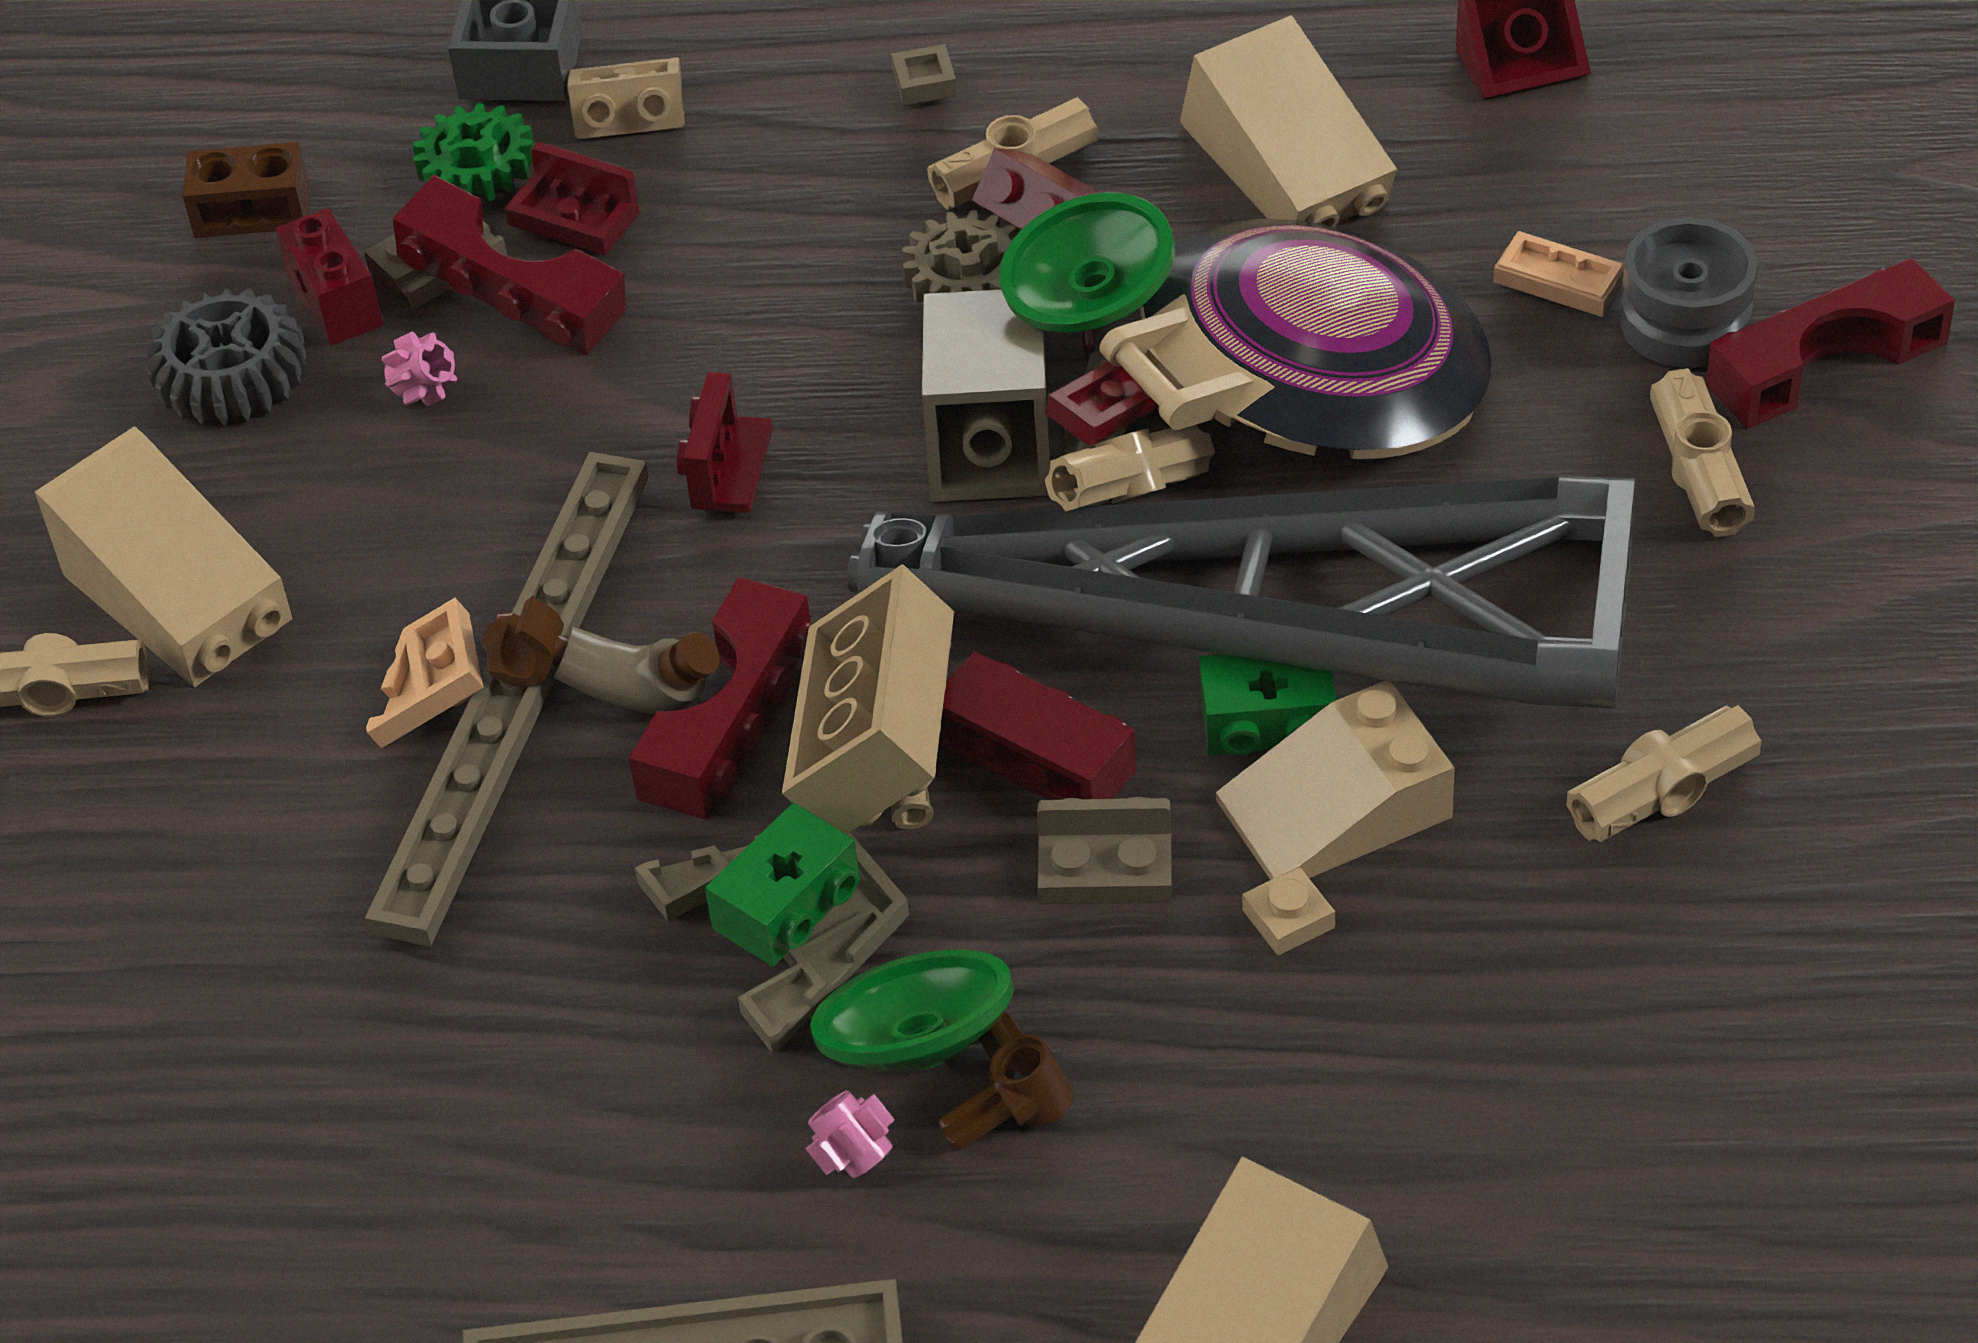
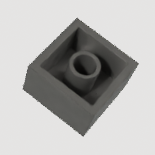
[448,0,583,102]

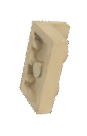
[568,57,685,139]

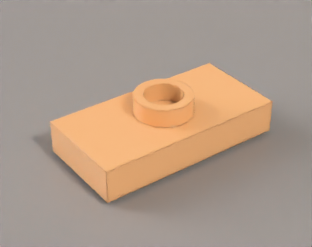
[1493,231,1624,317]

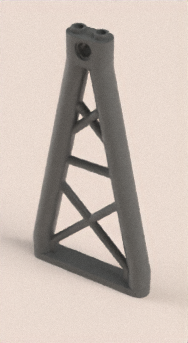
[848,475,1636,709]

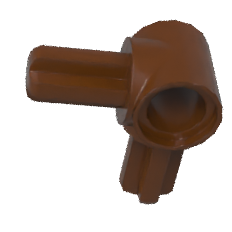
[938,1012,1074,1150]

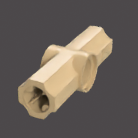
[927,97,1097,210]
[1650,368,1754,538]
[1045,425,1215,512]
[0,633,150,717]
[1566,705,1761,842]

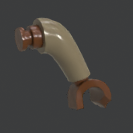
[481,596,720,714]

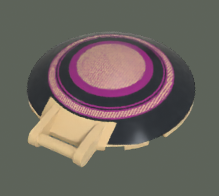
[1099,219,1491,459]

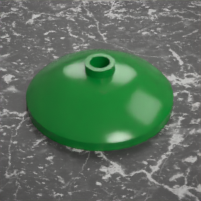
[999,192,1175,333]
[811,949,1014,1072]

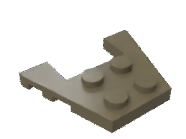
[635,832,909,1054]

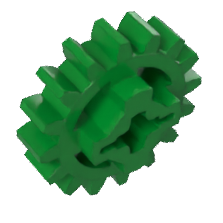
[412,103,534,201]

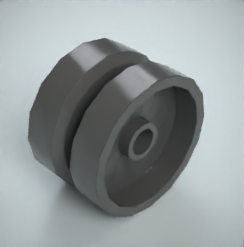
[1619,217,1758,369]

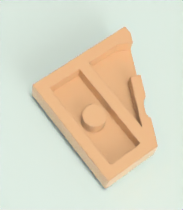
[366,597,484,748]

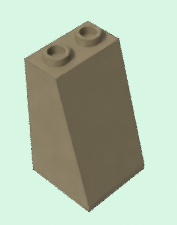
[922,289,1050,502]

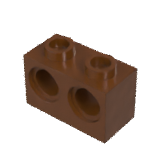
[183,142,310,238]

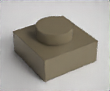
[891,44,957,106]

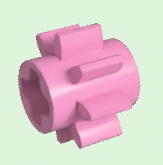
[381,331,458,406]
[806,1090,895,1179]

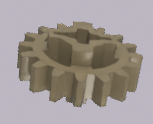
[902,210,1017,302]

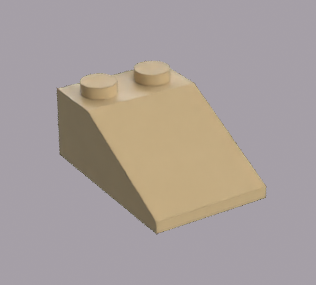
[1216,681,1455,880]

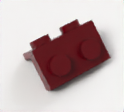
[505,142,640,256]
[676,372,773,513]

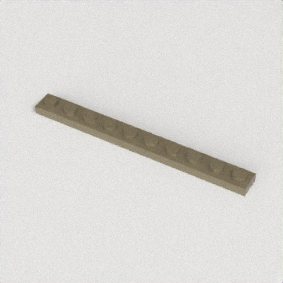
[365,452,649,947]

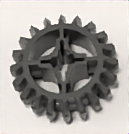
[145,287,306,426]

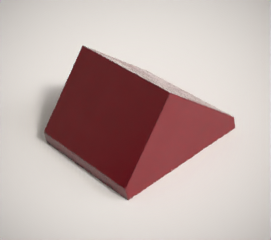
[1456,0,1591,99]

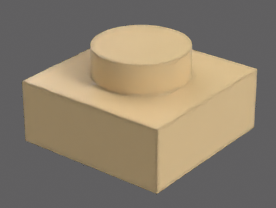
[1242,866,1335,956]

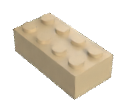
[782,564,954,834]

